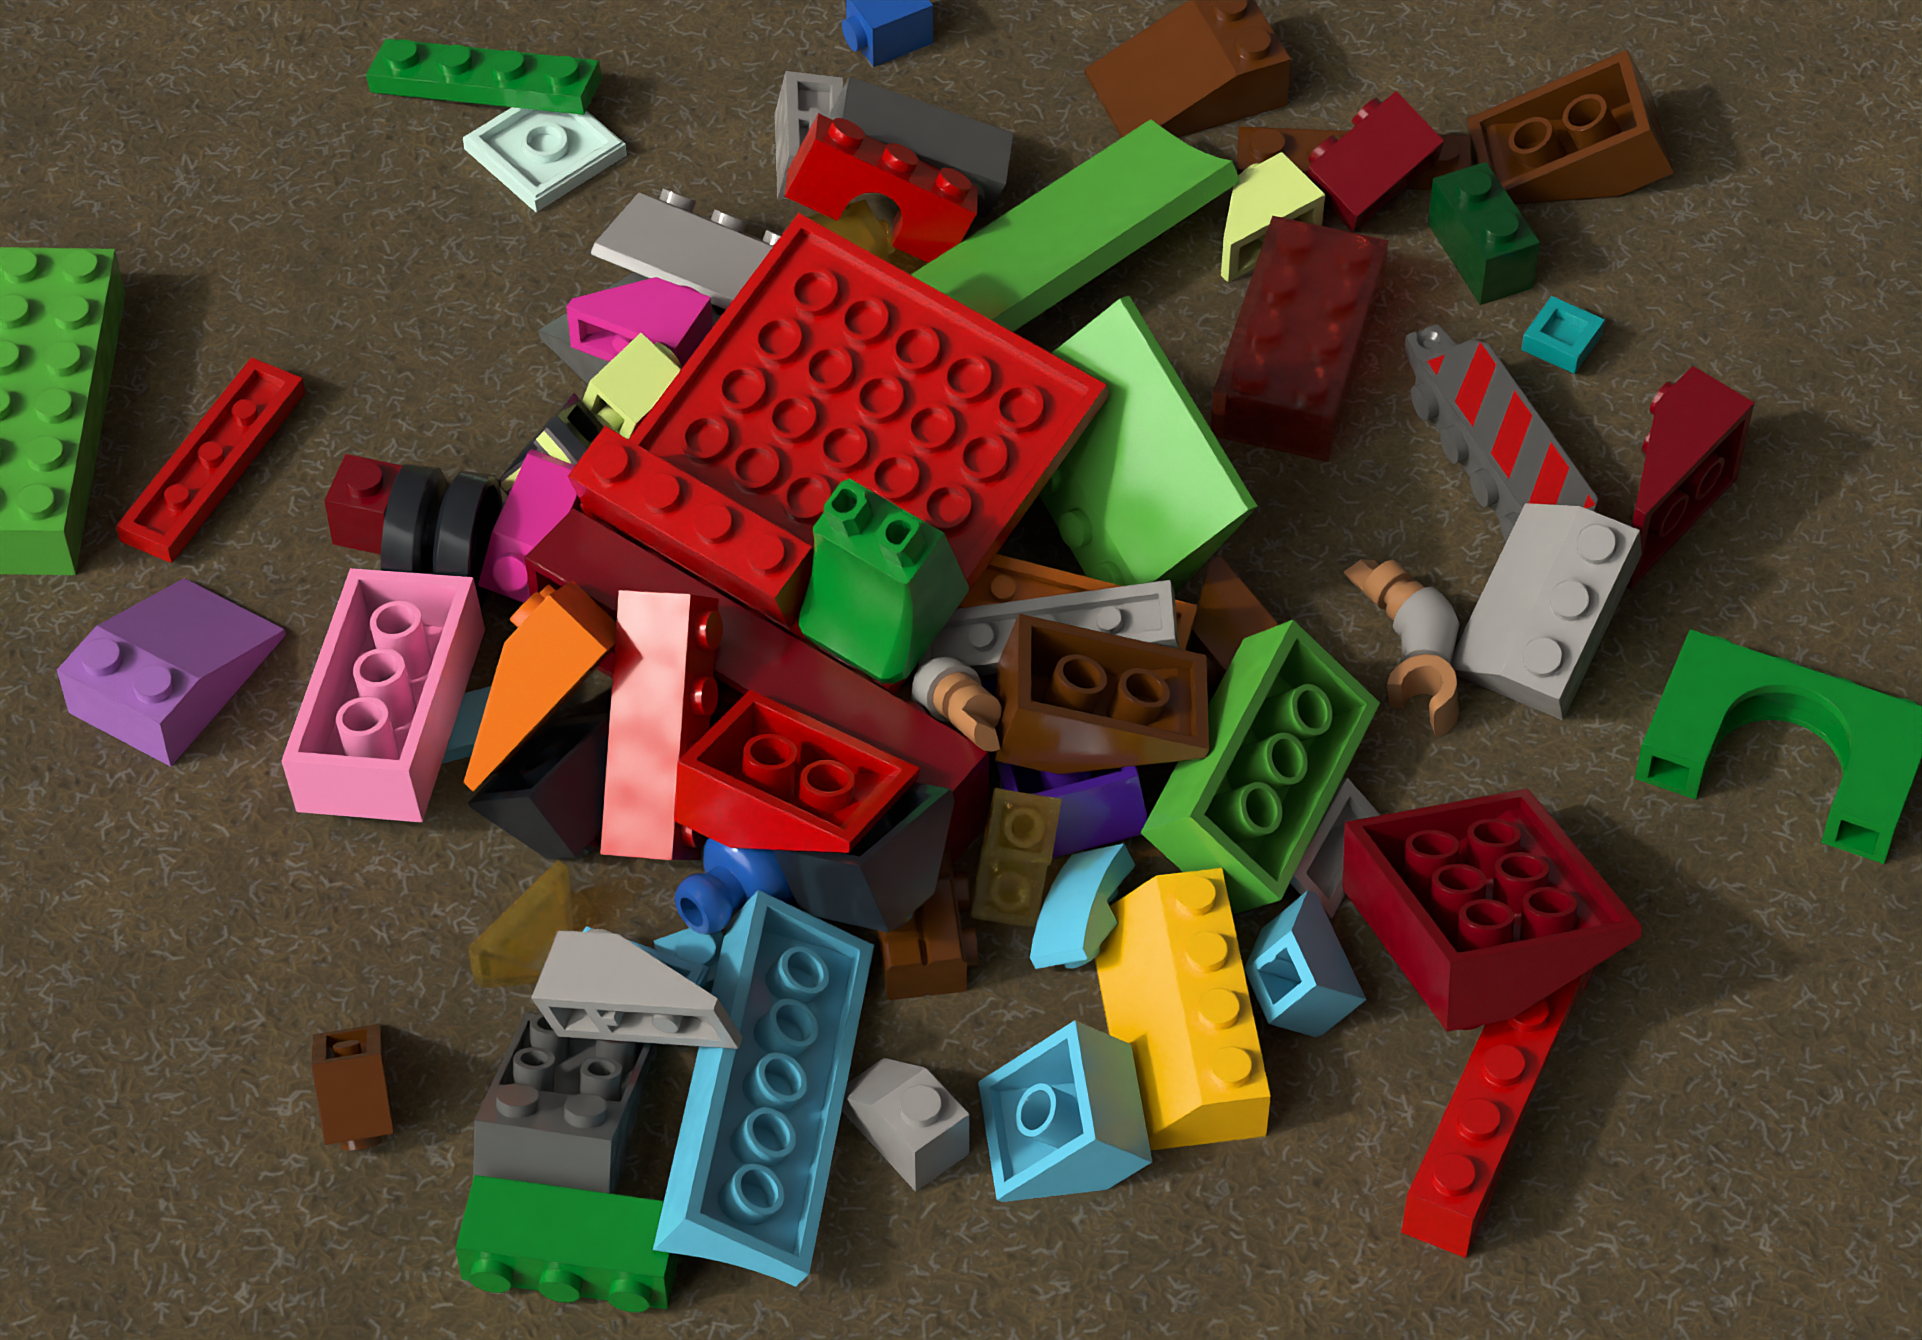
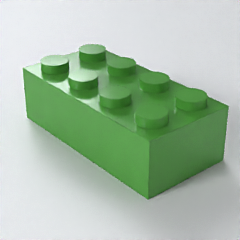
[1141,620,1380,914]

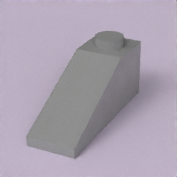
[531,929,743,1049]

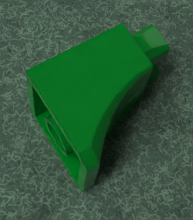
[798,478,970,685]

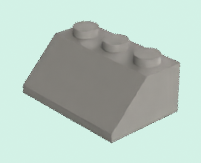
[591,188,781,310]
[1450,503,1642,720]

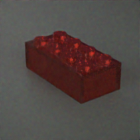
[1211,216,1389,462]

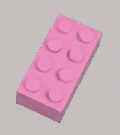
[281,568,485,822]

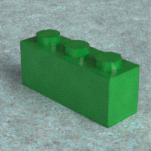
[455,1175,680,1313]

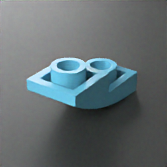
[1030,844,1135,969]

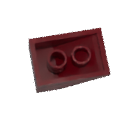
[1627,366,1755,590]

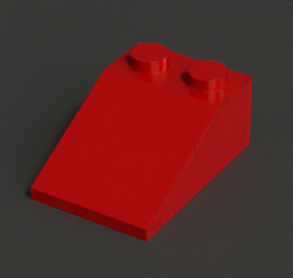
[674,690,920,853]

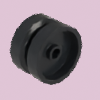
[381,464,502,609]

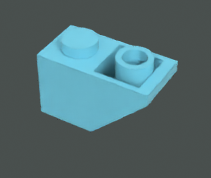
[1244,890,1366,1037]

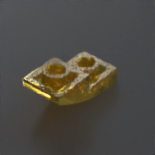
[969,788,1062,928]

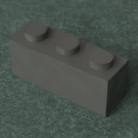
[829,76,1013,218]

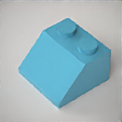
[978,1020,1153,1202]

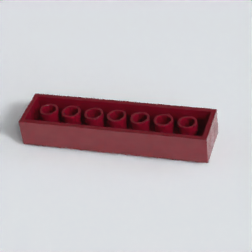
[525,508,989,865]

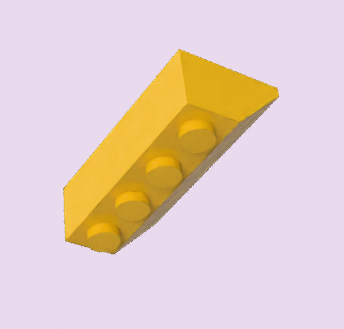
[1095,868,1271,1150]

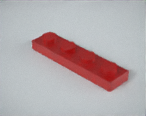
[116,357,306,564]

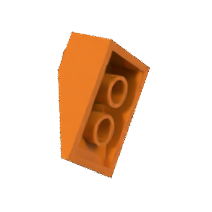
[463,580,617,791]

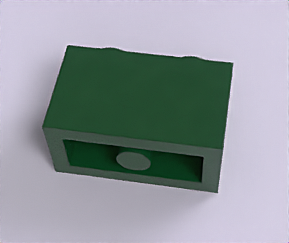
[1427,162,1540,305]

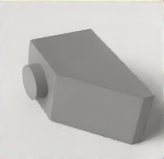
[842,1058,969,1192]

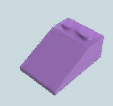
[57,578,286,767]

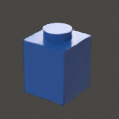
[842,0,933,67]

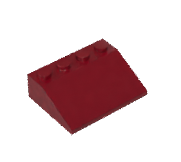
[1342,788,1642,1032]

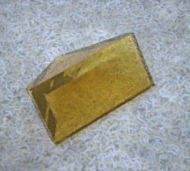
[468,860,575,988]

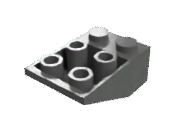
[473,1012,655,1194]

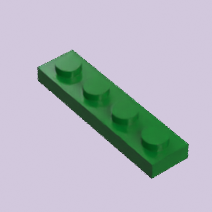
[366,39,602,115]

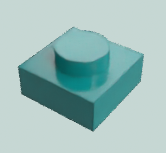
[1521,296,1605,374]

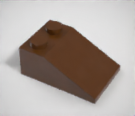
[1085,0,1291,138]
[1467,49,1674,204]
[995,614,1209,774]

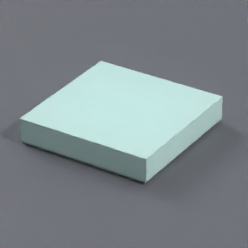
[463,107,627,212]

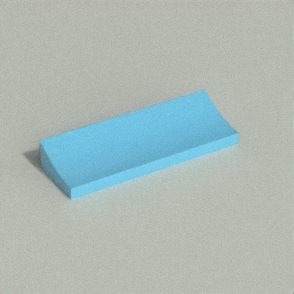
[653,890,874,1287]

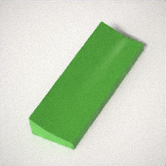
[911,119,1240,332]

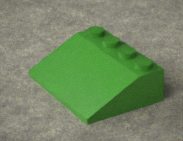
[1039,296,1258,595]

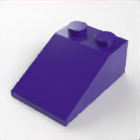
[981,677,1148,865]

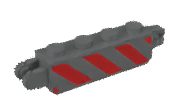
[1404,324,1598,542]

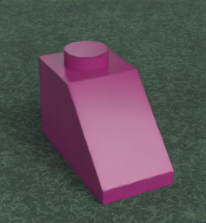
[566,277,713,369]
[478,449,581,603]

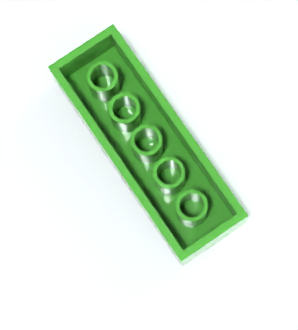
[0,247,126,575]

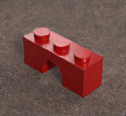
[784,113,978,263]

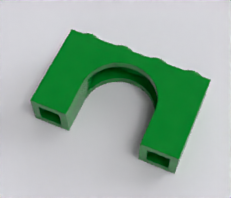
[1634,629,1922,864]

